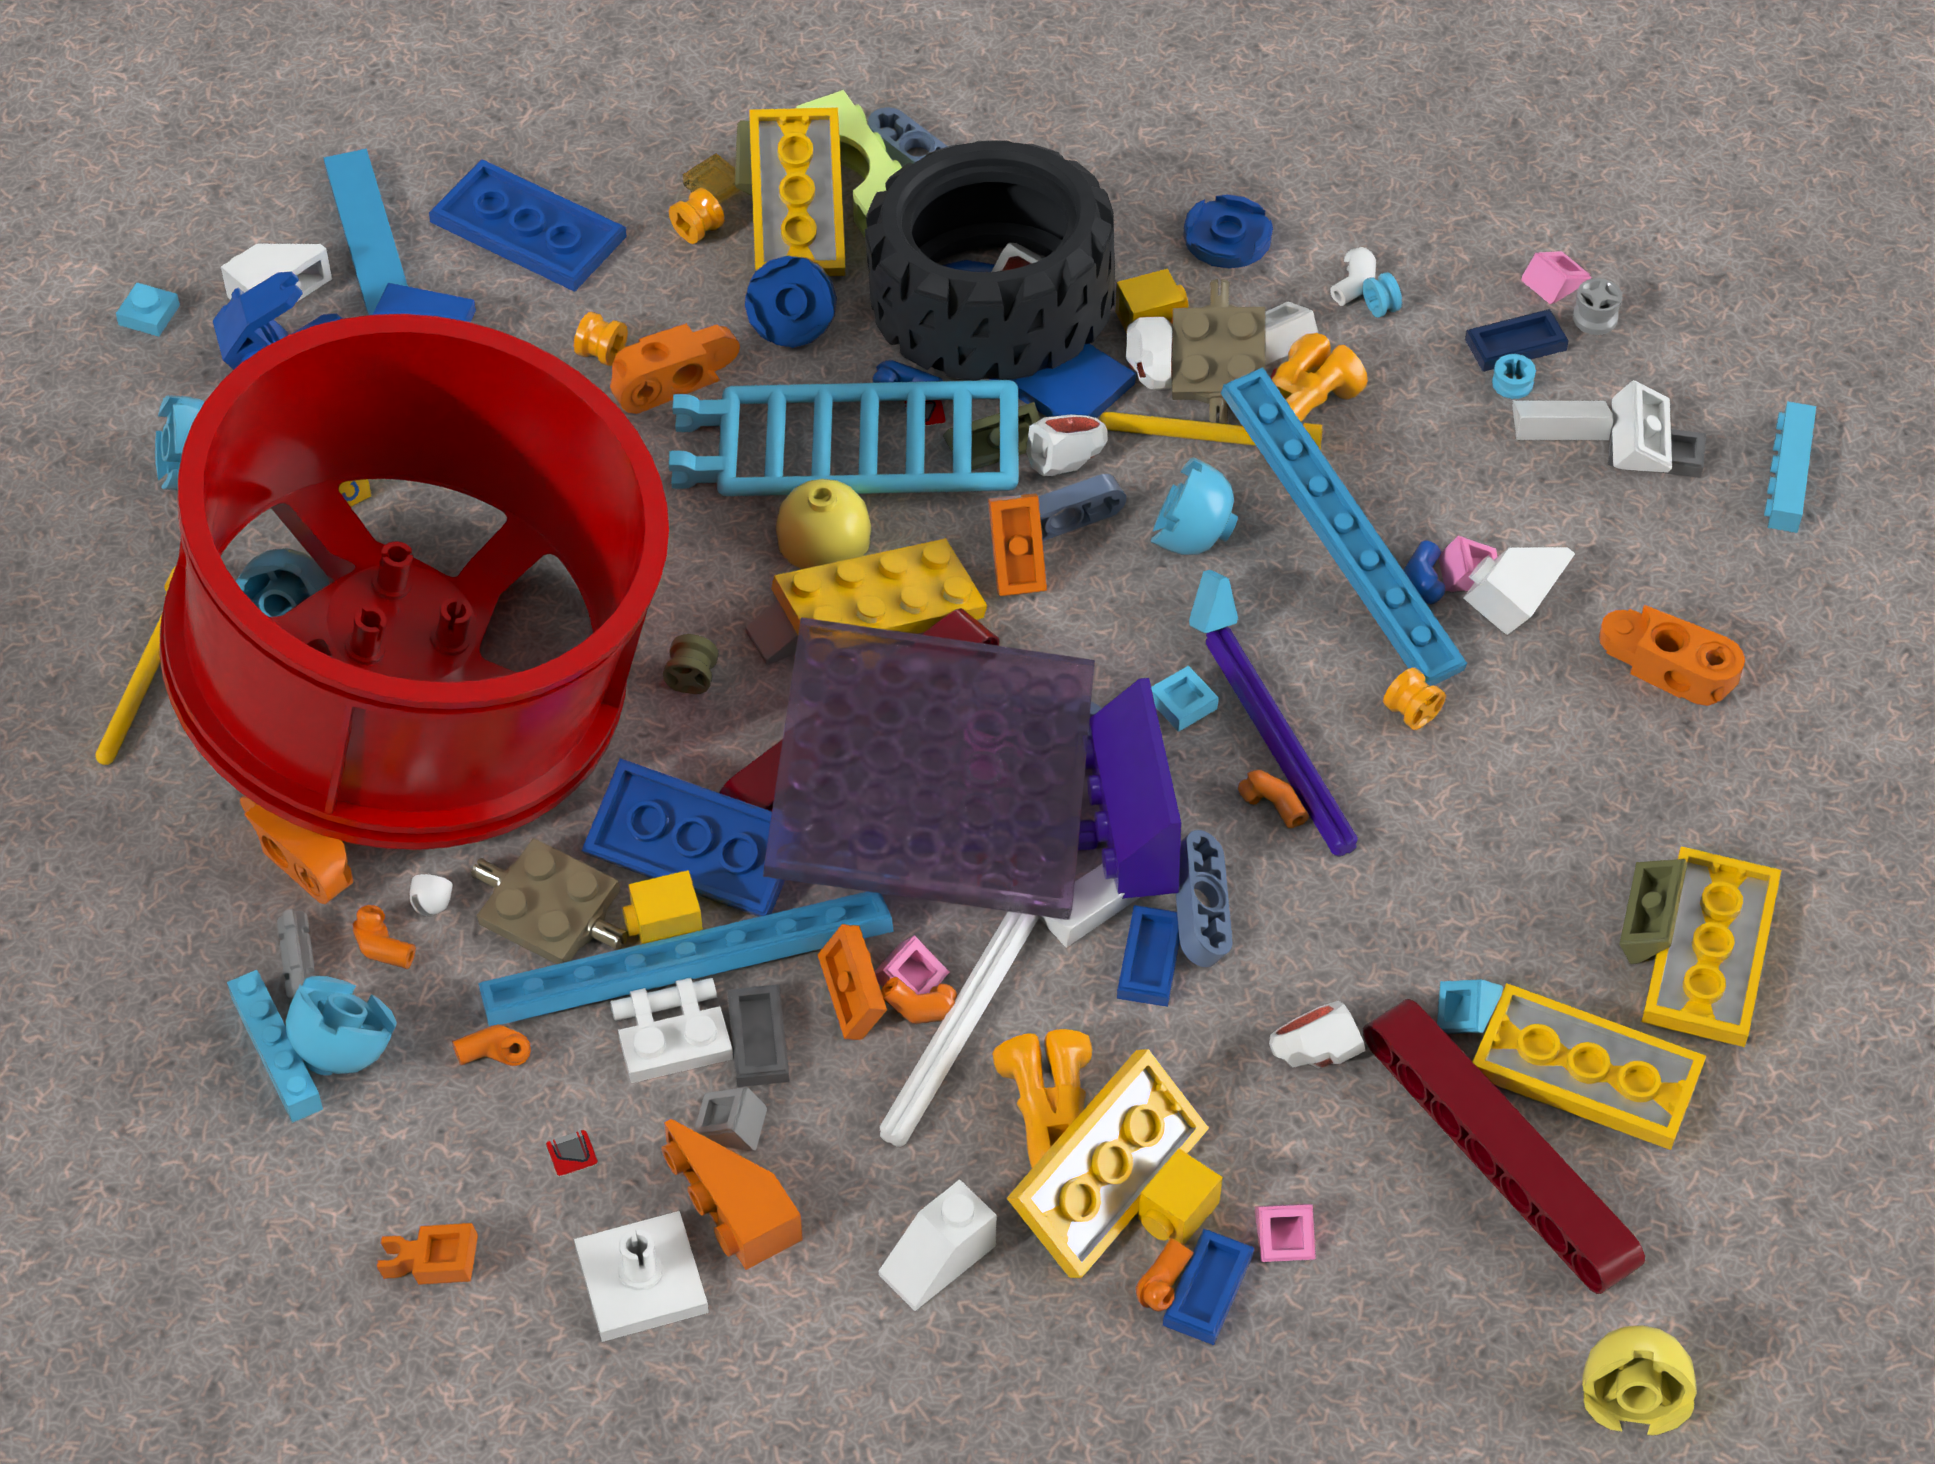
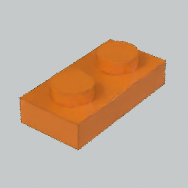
[988,493,1047,596]
[817,924,887,1040]

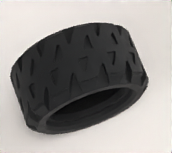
[865,140,1115,381]

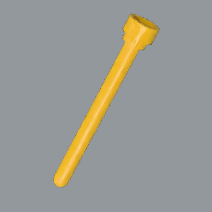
[1099,412,1323,450]
[95,566,176,765]

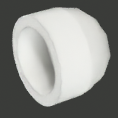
[409,874,453,916]

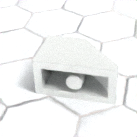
[221,244,332,302]
[1464,547,1575,635]
[879,1179,997,1311]

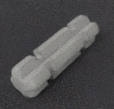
[277,909,315,1002]

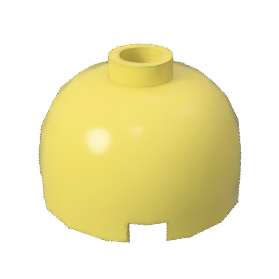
[776,479,871,569]
[1582,1325,1697,1435]

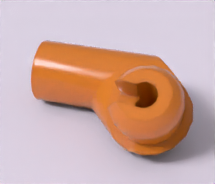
[1238,770,1309,829]
[353,905,416,969]
[881,977,957,1024]
[452,1024,531,1066]
[1136,1238,1193,1311]

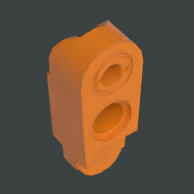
[610,323,740,414]
[1599,605,1745,706]
[240,796,353,905]

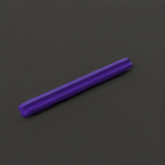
[1206,626,1358,857]

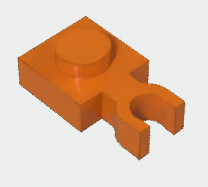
[377,1223,478,1285]

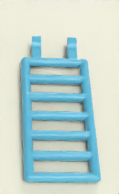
[669,380,1019,496]

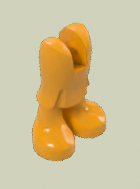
[1271,333,1368,422]
[992,1029,1092,1168]

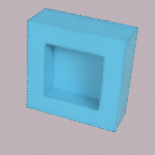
[116,283,180,337]
[1151,665,1219,732]

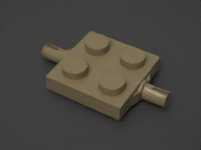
[1172,279,1266,424]
[471,838,628,964]

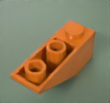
[662,1119,802,1270]

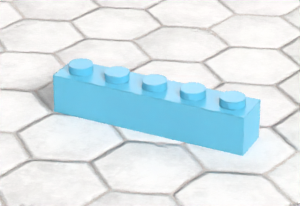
[1764,401,1816,533]
[227,970,323,1123]

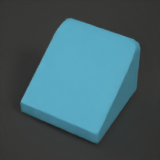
[1189,570,1238,633]
[1437,979,1503,1034]

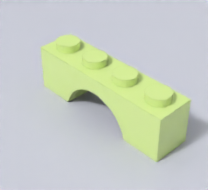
[796,90,902,237]

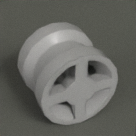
[1573,278,1622,335]

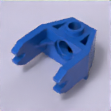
[213,271,343,370]

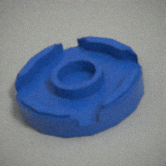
[1183,194,1273,269]
[745,255,837,348]

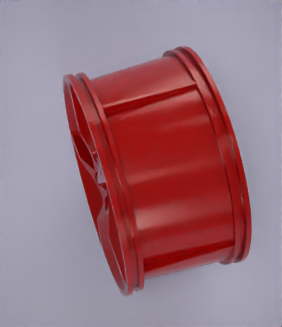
[159,314,669,850]

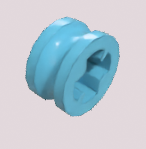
[1362,272,1402,317]
[1492,354,1536,399]

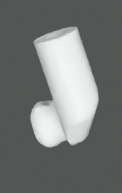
[1330,247,1376,306]

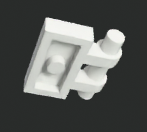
[610,978,733,1083]

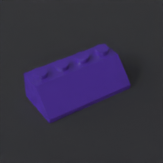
[1080,678,1181,899]

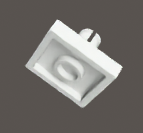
[574,1211,709,1342]

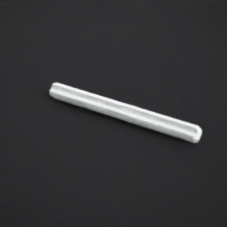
[880,896,1040,1147]

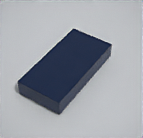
[1465,309,1569,372]

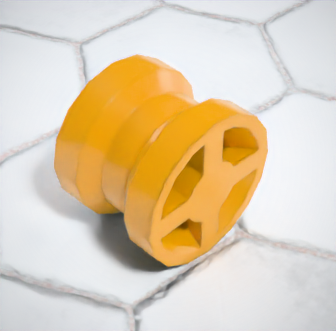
[669,188,725,244]
[574,312,628,366]
[1383,667,1446,730]

